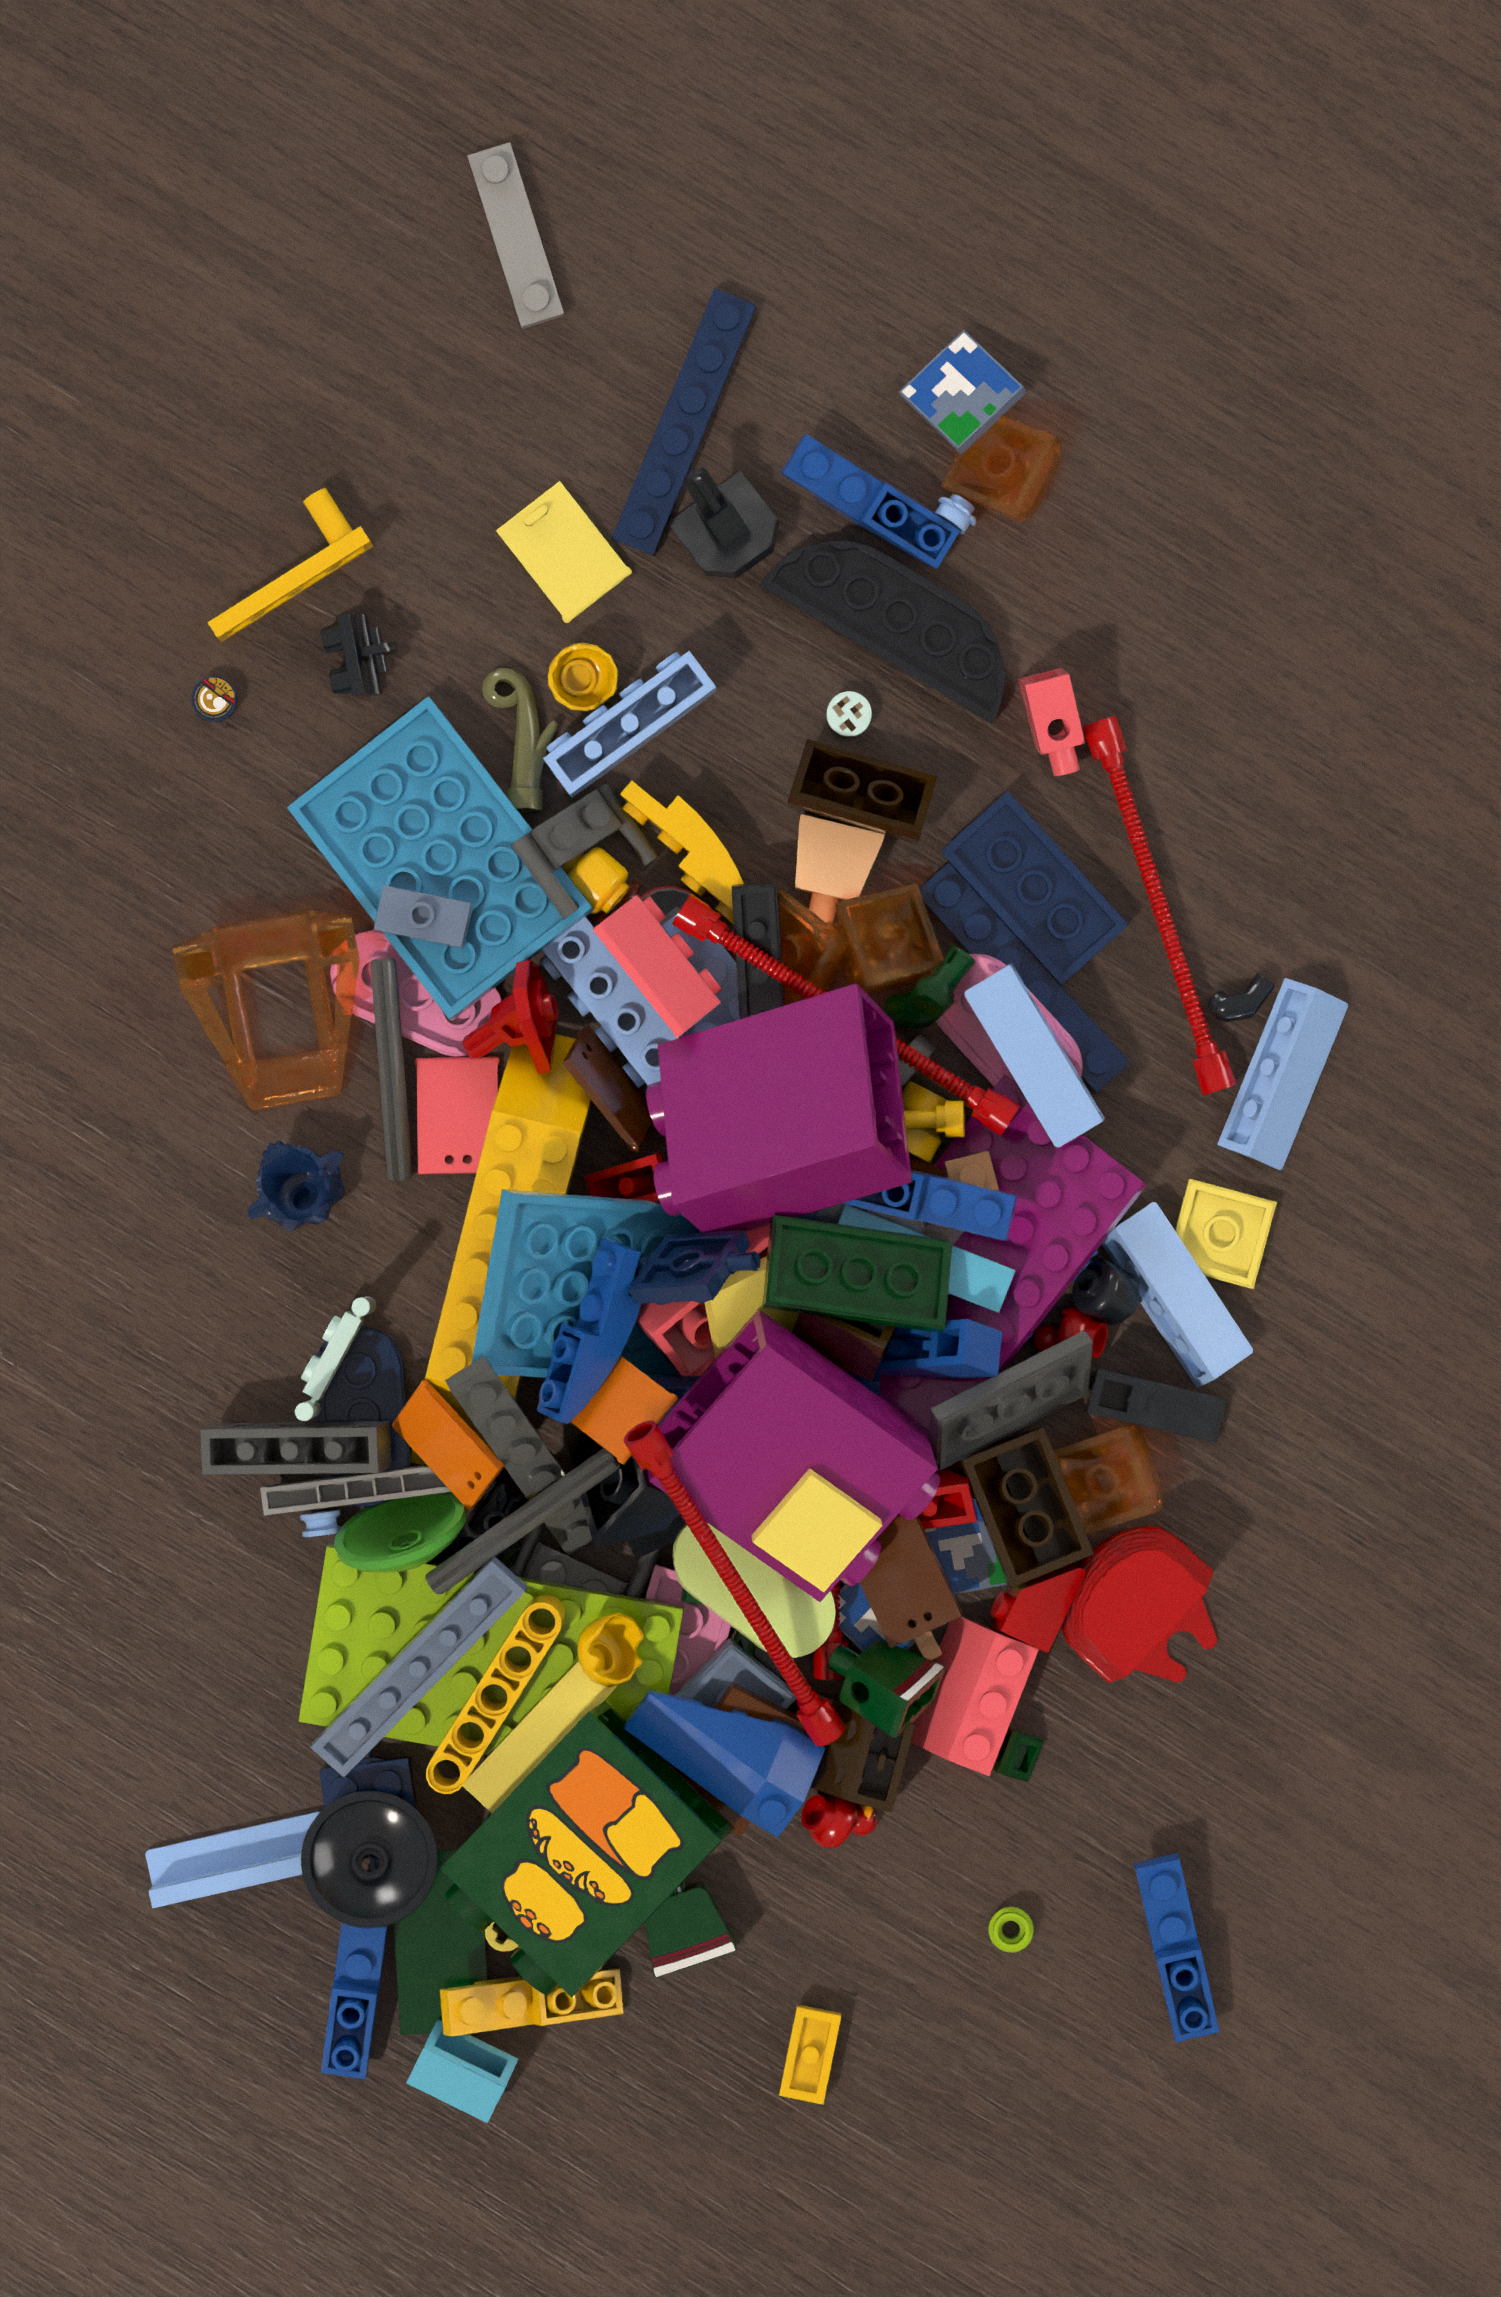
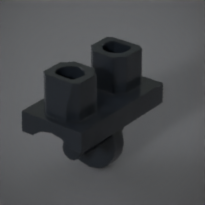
[320,613,398,697]

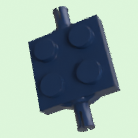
[629,1230,761,1305]
[319,1749,418,1872]

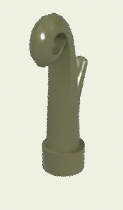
[482,668,558,813]

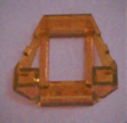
[172,910,360,1111]

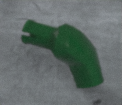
[883,945,975,1028]

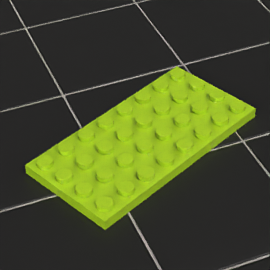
[299,1543,684,1755]

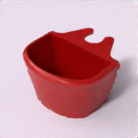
[1061,1526,1217,1684]

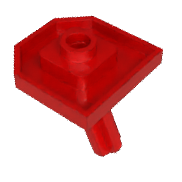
[462,960,558,1074]

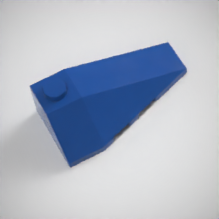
[624,1690,826,1838]

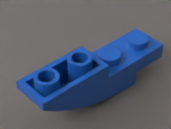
[780,434,960,569]
[843,1170,1018,1241]
[537,1238,641,1424]
[1133,1853,1220,2042]
[321,1923,388,2079]

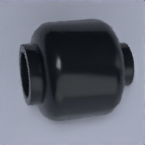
[1072,1260,1139,1325]

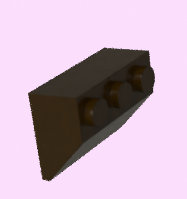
[787,739,937,845]
[960,1427,1093,1588]

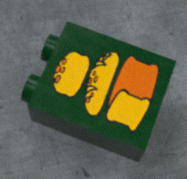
[440,1701,735,1997]

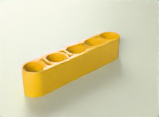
[426,1594,566,1794]

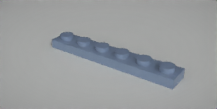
[310,1556,527,1777]

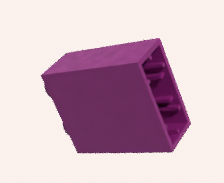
[646,983,912,1232]
[647,1309,940,1602]

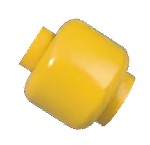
[563,847,630,914]

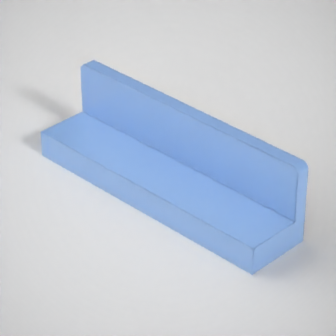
[964,963,1105,1147]
[1217,978,1348,1170]
[1102,1202,1253,1388]
[145,1811,320,1908]

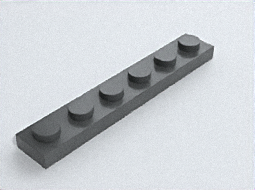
[445,1356,592,1556]

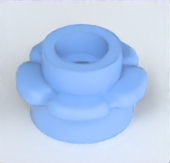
[934,494,977,535]

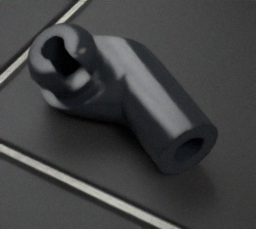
[1208,973,1275,1022]

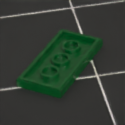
[762,1215,953,1333]
[394,1848,488,2035]

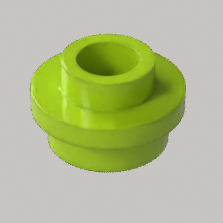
[988,1906,1034,1952]

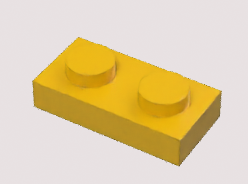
[779,2004,841,2105]

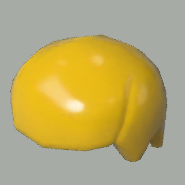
[548,642,618,711]
[578,1612,644,1688]

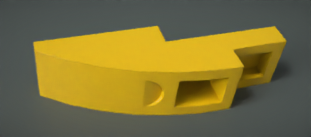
[620,780,744,924]
[440,1968,623,2037]

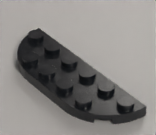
[760,540,1005,725]

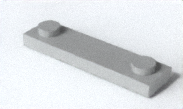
[467,142,565,329]

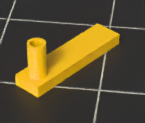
[207,488,374,642]

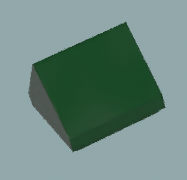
[992,1726,1044,1782]

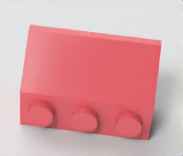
[593,894,722,1038]
[911,1616,1039,1776]

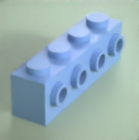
[543,651,717,798]
[539,917,679,1088]

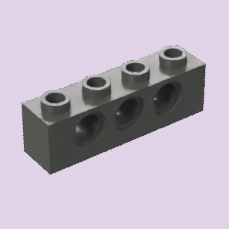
[200,1421,392,1475]

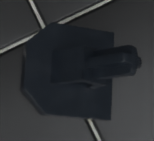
[667,468,780,578]

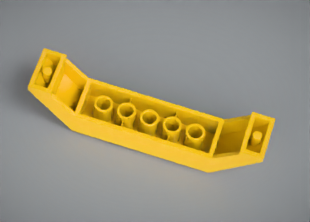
[410,1034,592,1476]

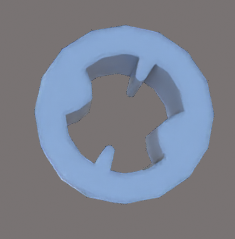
[300,1509,342,1537]

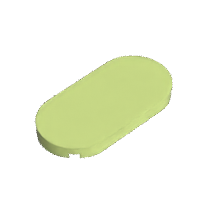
[673,1523,835,1658]

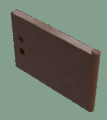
[562,1024,653,1152]
[859,1515,963,1649]

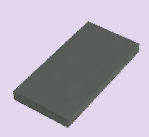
[929,1331,1093,1471]

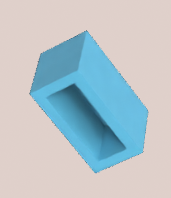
[406,2019,518,2123]

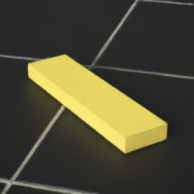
[463,1660,618,1813]

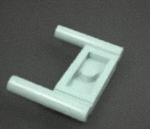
[295,1296,376,1421]

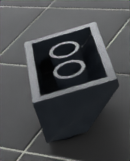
[568,1424,680,1547]

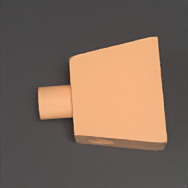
[795,814,885,925]

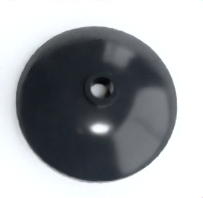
[301,1791,438,1929]

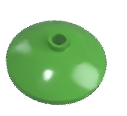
[334,1492,467,1573]

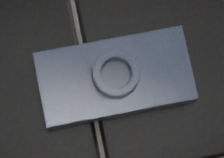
[374,885,473,949]

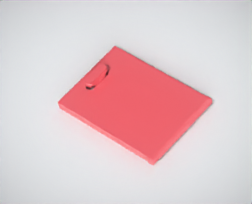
[415,1056,500,1175]

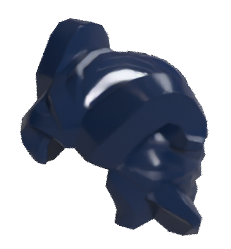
[247,1141,345,1232]

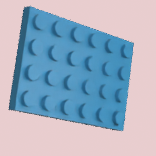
[287,696,594,1021]
[471,1189,701,1378]

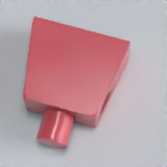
[1018,668,1085,776]

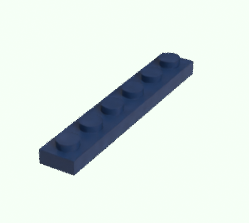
[612,288,756,557]
[915,862,1130,1093]

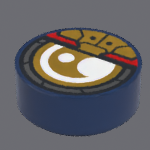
[191,676,238,722]

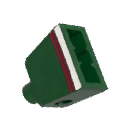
[828,1640,945,1738]
[645,1881,737,1978]

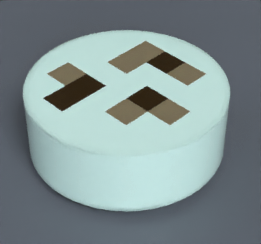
[826,691,872,738]

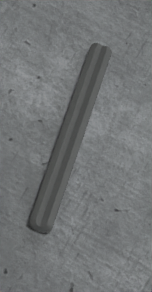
[370,957,413,1181]
[425,1449,620,1594]

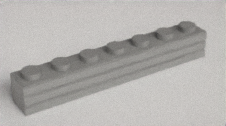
[260,1465,451,1515]

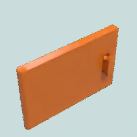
[570,1355,678,1464]
[392,1380,505,1511]

